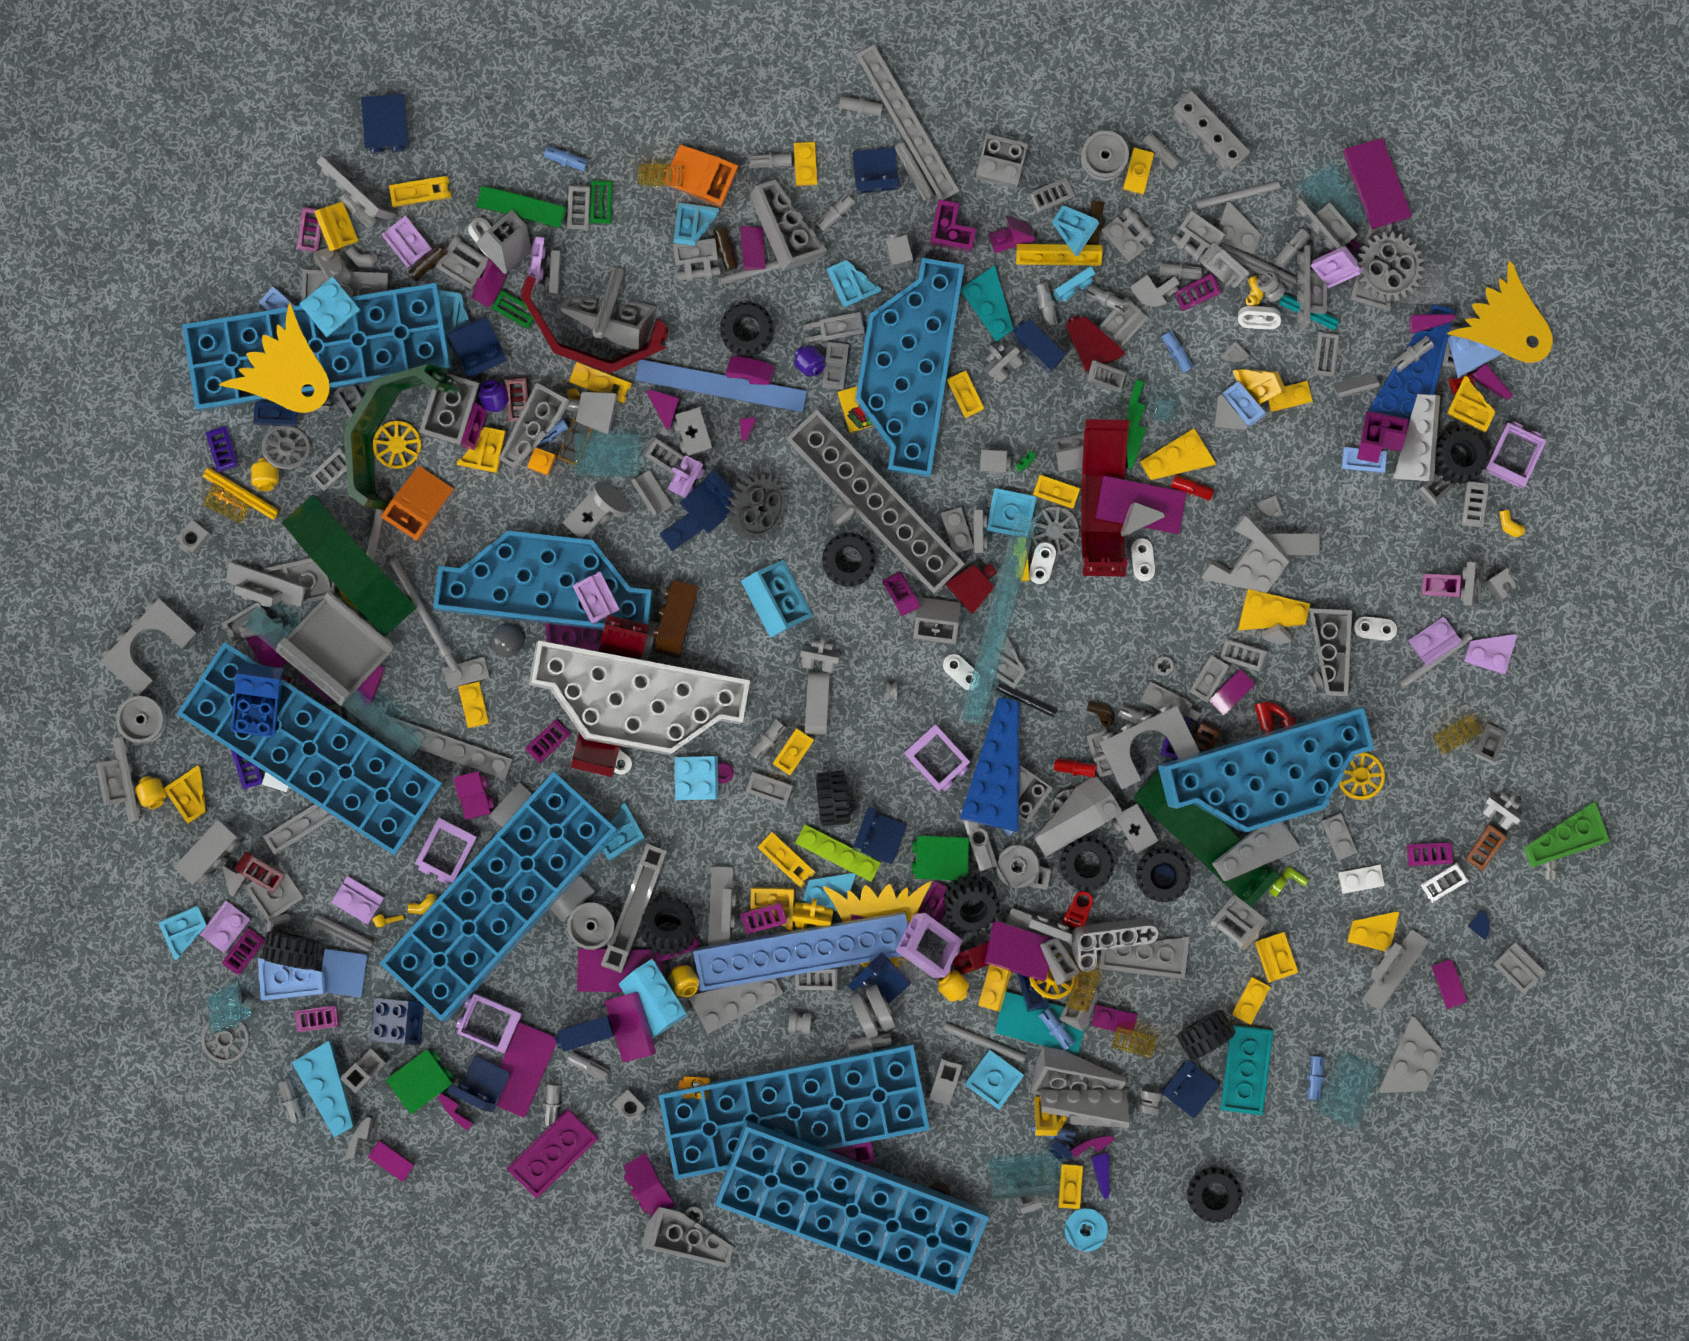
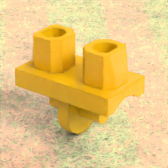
[792,898,834,929]

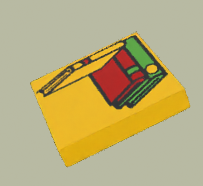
[837,386,872,433]

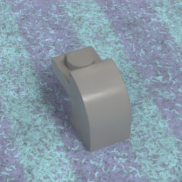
[1130,275,1180,307]
[340,1049,386,1094]

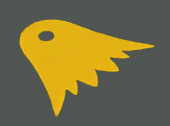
[1447,261,1553,363]
[219,303,330,413]
[823,881,932,968]

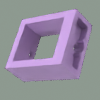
[1483,421,1546,489]
[904,724,970,792]
[415,818,478,885]
[896,913,963,978]
[456,993,522,1053]

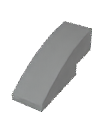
[1251,534,1320,556]

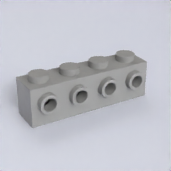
[1171,90,1250,172]

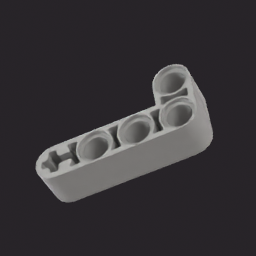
[1072,918,1159,972]

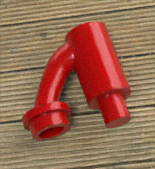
[1254,701,1297,733]

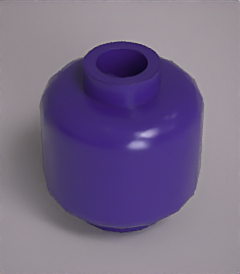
[794,345,826,377]
[478,380,509,412]

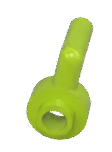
[1268,866,1309,898]

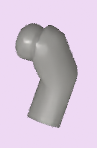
[346,246,378,268]

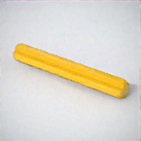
[203,467,279,520]

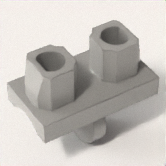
[982,344,1023,382]
[800,636,840,673]
[1482,792,1522,830]

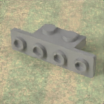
[1296,199,1357,251]
[1297,245,1327,331]
[226,562,305,607]
[96,736,140,823]
[708,867,736,946]
[1006,908,1088,953]
[1363,930,1429,1011]

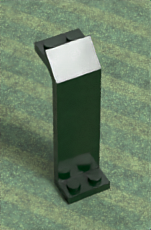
[1133,770,1280,907]

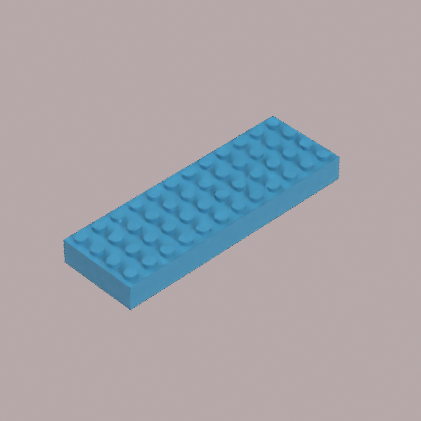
[182,283,453,411]
[177,642,443,856]
[379,771,620,1023]
[659,1043,930,1180]
[715,1120,989,1295]

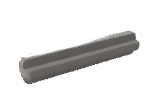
[895,142,934,201]
[312,915,373,951]

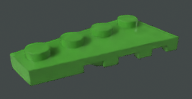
[1524,802,1610,868]

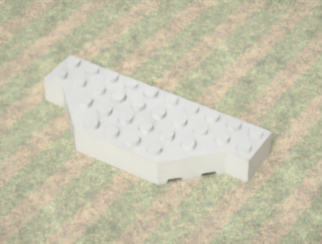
[529,641,750,755]

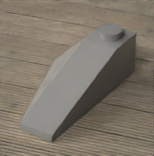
[499,383,570,468]
[1034,777,1122,857]
[641,1207,734,1268]

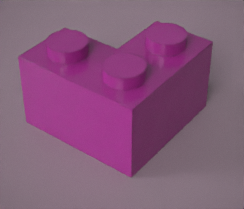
[929,199,976,253]
[1357,411,1409,463]
[453,771,494,820]
[623,1153,675,1217]

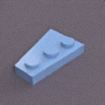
[1448,336,1504,379]
[258,958,326,1001]

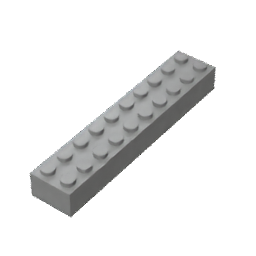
[786,409,965,595]

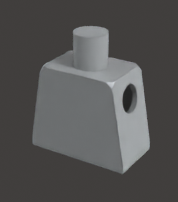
[566,392,618,434]

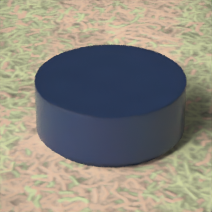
[1153,865,1175,886]

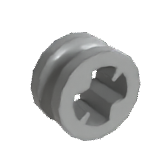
[1154,657,1174,676]
[1307,671,1325,693]
[886,682,897,701]
[684,1206,704,1224]

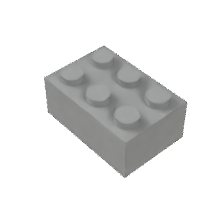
[419,374,481,446]
[174,820,242,885]

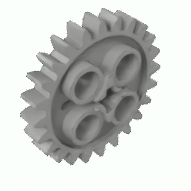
[1356,232,1425,302]

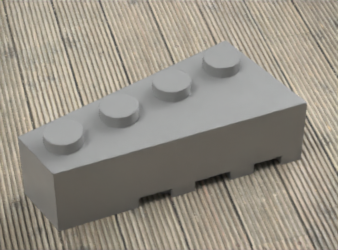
[749,180,827,272]
[1309,608,1352,697]

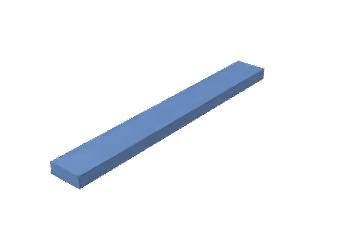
[635,360,807,413]

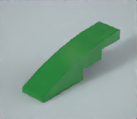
[476,186,566,229]
[1126,379,1146,470]

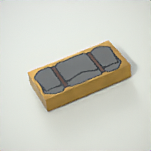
[557,419,593,466]

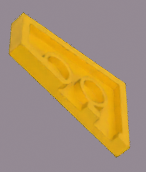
[1238,589,1310,631]

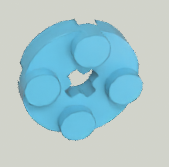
[1064,1208,1108,1252]

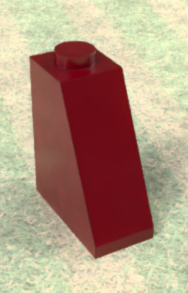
[1065,315,1125,373]
[953,941,989,974]

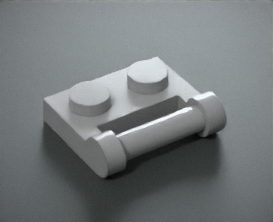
[436,236,489,290]
[1210,895,1267,950]

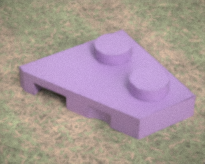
[529,237,546,285]
[1463,634,1517,674]

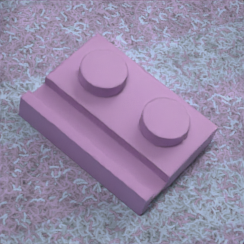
[381,215,432,269]
[1310,246,1363,288]
[573,572,620,625]
[1408,617,1462,667]
[331,876,384,925]
[200,900,251,954]

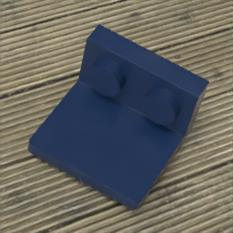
[852,147,899,194]
[448,316,507,378]
[680,469,734,533]
[852,807,907,865]
[847,952,911,1003]
[371,998,424,1045]
[448,1056,511,1112]
[1160,1058,1220,1118]

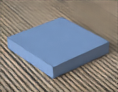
[321,949,368,997]

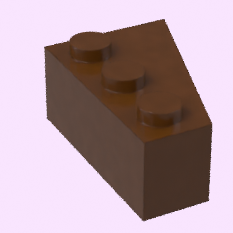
[653,580,698,659]

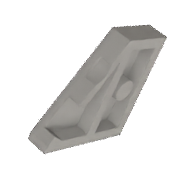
[979,631,1026,689]

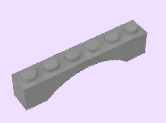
[601,844,667,974]

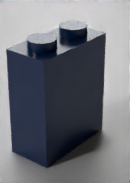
[361,94,409,154]
[1013,318,1065,374]
[555,1015,615,1052]

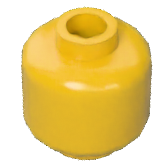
[251,458,279,491]
[135,776,167,809]
[668,965,699,997]
[937,970,969,1002]

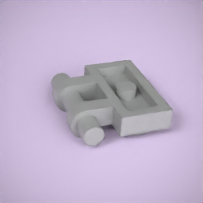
[1101,207,1156,263]
[1171,211,1227,262]
[673,238,720,282]

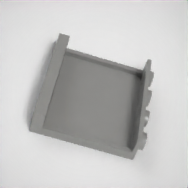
[275,591,394,706]

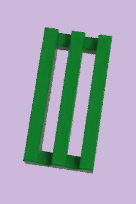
[589,180,613,224]
[491,290,534,330]
[1014,450,1036,474]

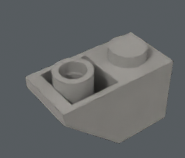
[929,1058,962,1105]

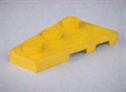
[1139,428,1217,481]

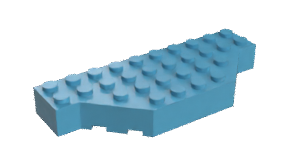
[855,258,964,478]
[433,531,654,635]
[1158,707,1374,832]

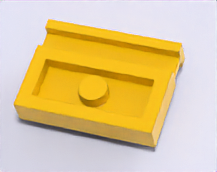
[314,201,358,252]
[1254,932,1298,983]

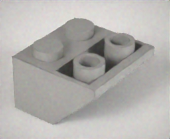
[975,134,1028,189]
[476,210,532,274]
[913,597,961,645]
[1018,765,1053,823]

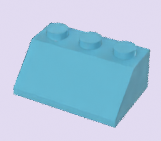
[741,560,813,638]
[619,959,689,1039]

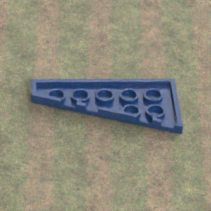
[1362,305,1454,429]
[960,697,1020,833]

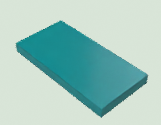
[994,992,1085,1055]
[1220,1025,1274,1116]

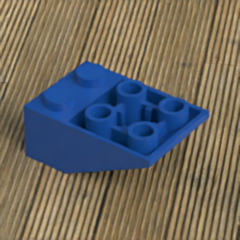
[231,662,284,738]

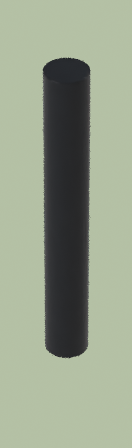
[996,683,1057,718]

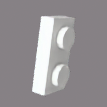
[1338,865,1385,894]

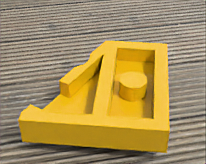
[1233,369,1286,404]
[1447,376,1495,432]
[457,427,507,474]
[164,765,206,824]
[750,887,794,930]
[1347,912,1399,951]
[1034,1097,1068,1136]

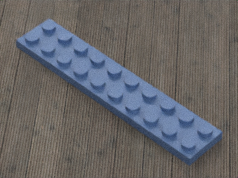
[693,911,908,991]

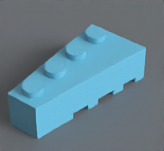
[291,1040,356,1137]

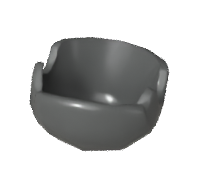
[490,624,524,658]

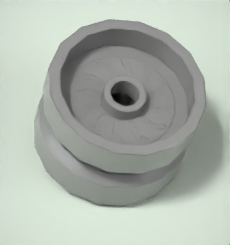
[1080,130,1129,182]
[116,696,168,744]
[567,902,616,950]
[849,984,896,1040]

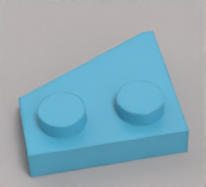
[673,203,719,246]
[1052,205,1099,256]
[803,873,856,912]

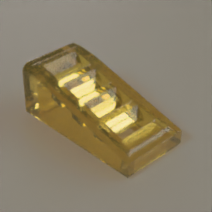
[638,164,684,187]
[202,482,250,524]
[1432,715,1481,755]
[1067,967,1101,1012]
[1111,1026,1157,1058]

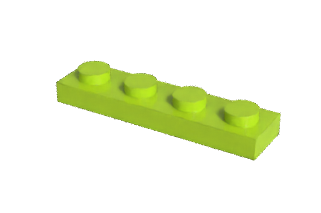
[795,824,881,882]

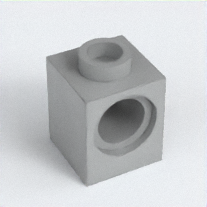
[980,450,1011,474]
[176,520,211,554]
[612,1088,646,1123]

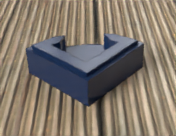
[1467,910,1490,940]

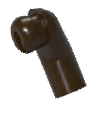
[1087,701,1114,727]

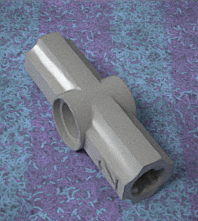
[960,809,998,871]

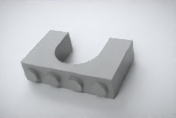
[100,598,199,696]
[1099,704,1199,790]

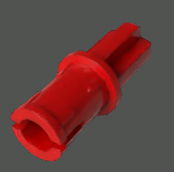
[1171,474,1214,501]
[1054,759,1097,778]

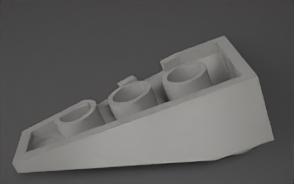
[561,296,656,350]
[1031,1047,1126,1095]

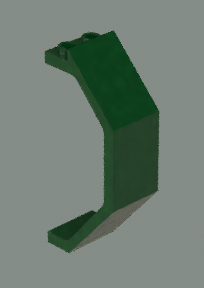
[343,364,460,511]
[282,494,417,636]

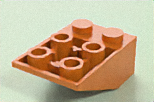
[663,145,739,209]
[381,465,454,542]

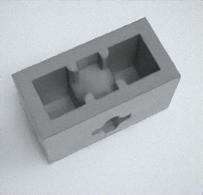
[885,233,913,270]
[673,407,713,457]
[562,492,611,540]
[1112,804,1158,854]

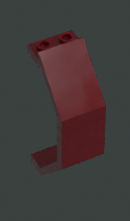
[520,273,669,373]
[1081,419,1129,577]
[570,615,649,778]

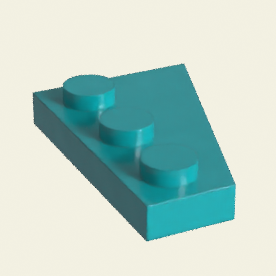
[960,265,1014,342]

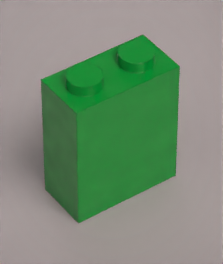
[911,836,969,881]
[386,1049,454,1115]

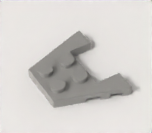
[1201,512,1290,593]

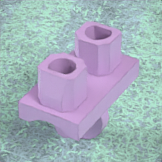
[667,455,705,498]

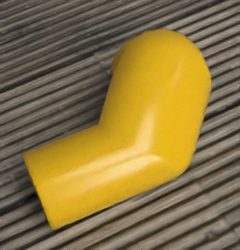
[1245,275,1264,306]
[1499,510,1525,537]
[408,894,437,915]

